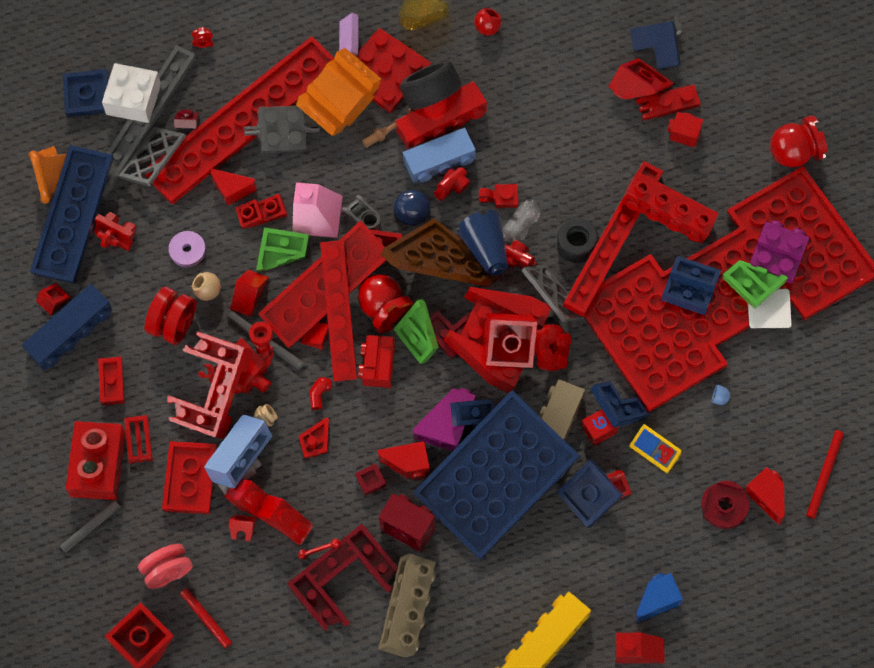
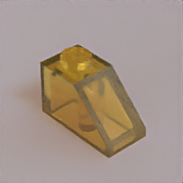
[399,0,449,30]

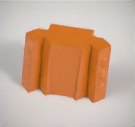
[296,48,382,136]

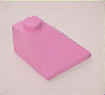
[292,183,343,238]

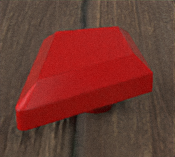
[298,417,329,459]

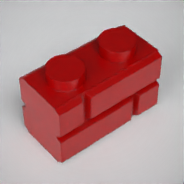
[358,335,395,388]

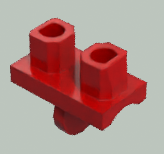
[94,212,136,251]

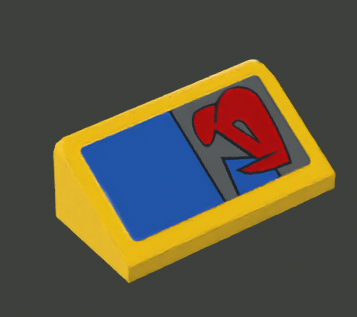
[629,424,682,474]

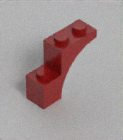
[224,479,314,545]

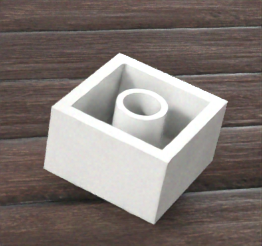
[102,63,161,123]

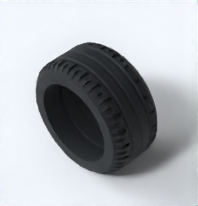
[400,61,461,110]

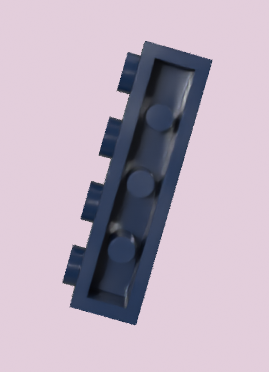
[22,284,112,371]

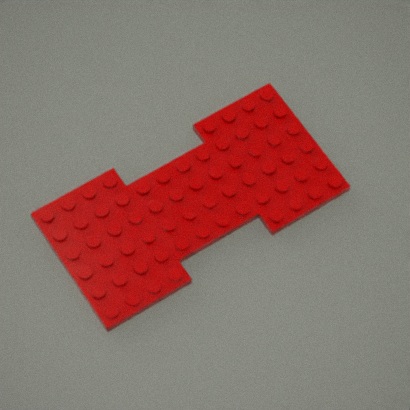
[583,166,874,413]

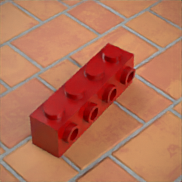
[395,81,487,150]
[621,171,718,244]

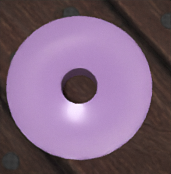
[169,231,206,267]

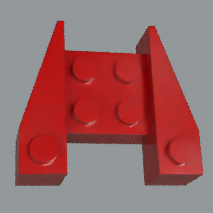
[443,287,551,393]

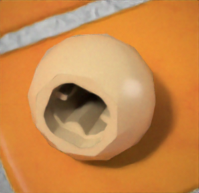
[192,272,221,301]

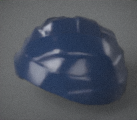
[393,190,430,225]

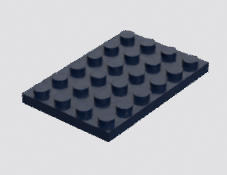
[413,390,581,560]

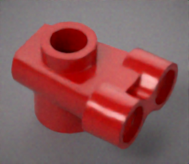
[434,167,471,201]
[505,240,538,268]

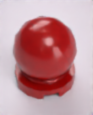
[770,115,828,168]
[357,274,414,334]

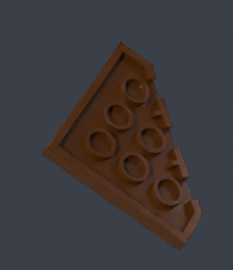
[381,218,503,287]

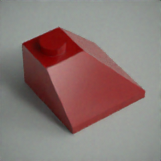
[608,58,673,99]

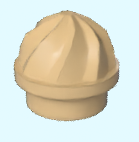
[254,404,278,427]

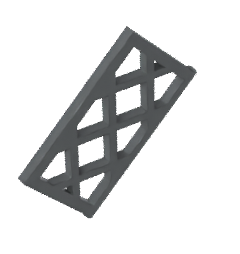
[118,127,186,187]
[521,264,584,322]

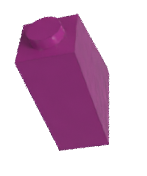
[413,388,476,451]

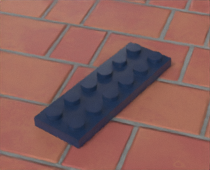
[30,145,114,284]

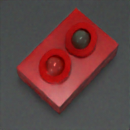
[65,421,126,500]

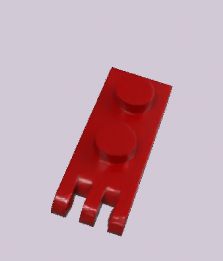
[636,84,701,121]

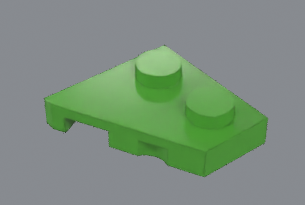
[393,299,439,364]

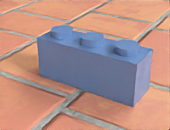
[403,128,476,183]
[204,415,272,488]

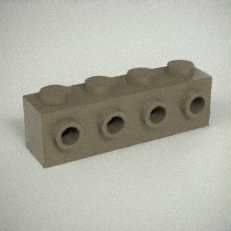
[379,554,436,658]

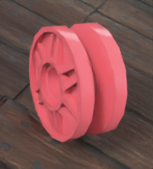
[138,544,193,589]

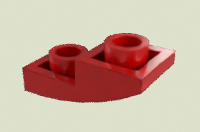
[235,193,288,229]

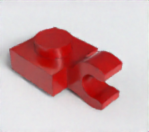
[479,184,518,208]

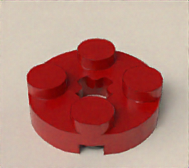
[534,324,572,371]

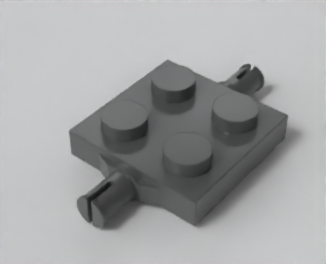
[243,106,320,153]

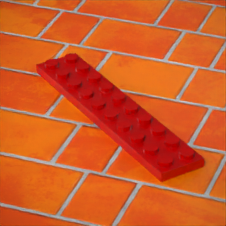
[144,36,334,205]

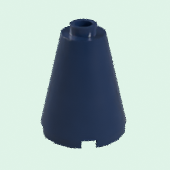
[457,210,508,276]

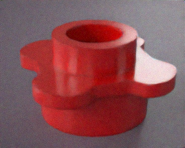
[191,27,214,48]

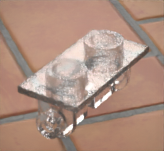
[503,199,541,242]

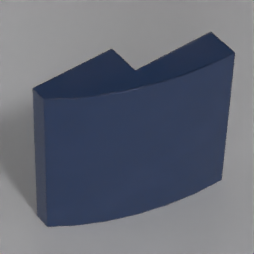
[661,256,721,315]

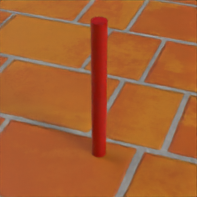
[806,430,844,519]

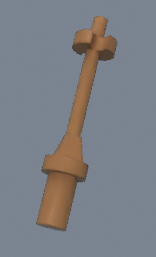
[362,108,417,148]

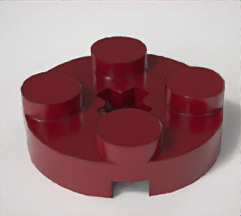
[701,481,750,529]

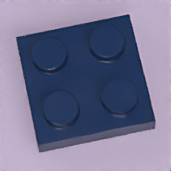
[63,69,109,117]
[557,460,623,528]

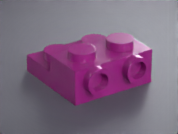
[750,221,809,284]

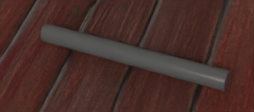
[227,311,305,371]

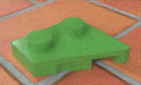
[256,228,310,272]
[722,260,788,309]

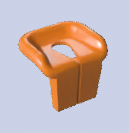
[28,151,67,204]

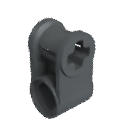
[340,195,382,231]

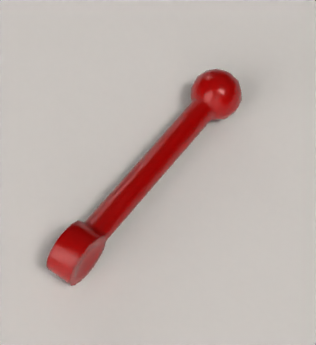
[298,539,341,560]

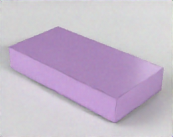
[339,13,359,56]

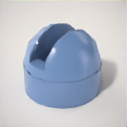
[711,385,730,405]

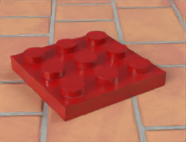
[356,28,432,113]

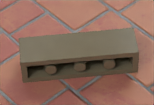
[539,379,585,441]

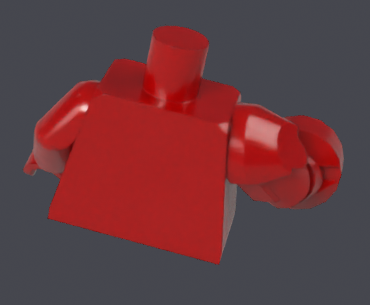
[198,322,274,395]

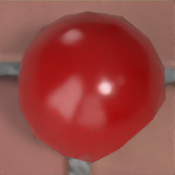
[474,8,502,36]

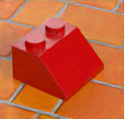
[484,313,537,368]

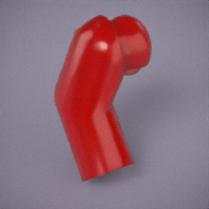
[309,377,332,410]

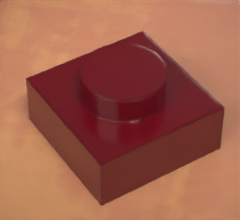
[174,109,199,128]
[355,463,387,496]

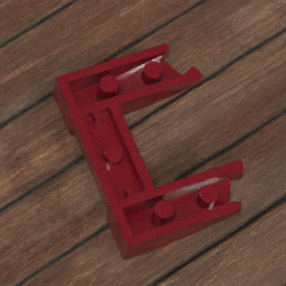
[287,524,398,631]

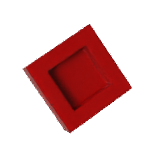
[229,514,257,541]

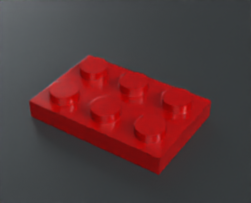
[162,441,217,514]

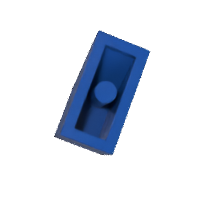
[635,573,683,623]

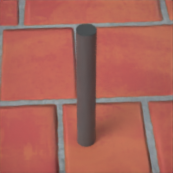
[59,500,120,553]

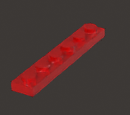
[320,240,358,382]

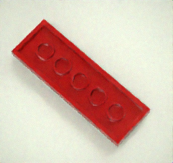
[258,221,387,348]

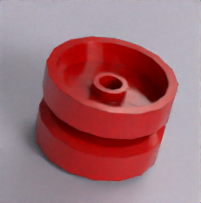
[144,287,197,345]

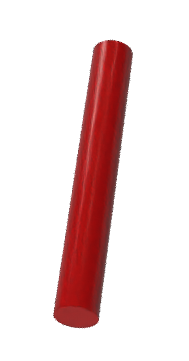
[180,588,232,648]

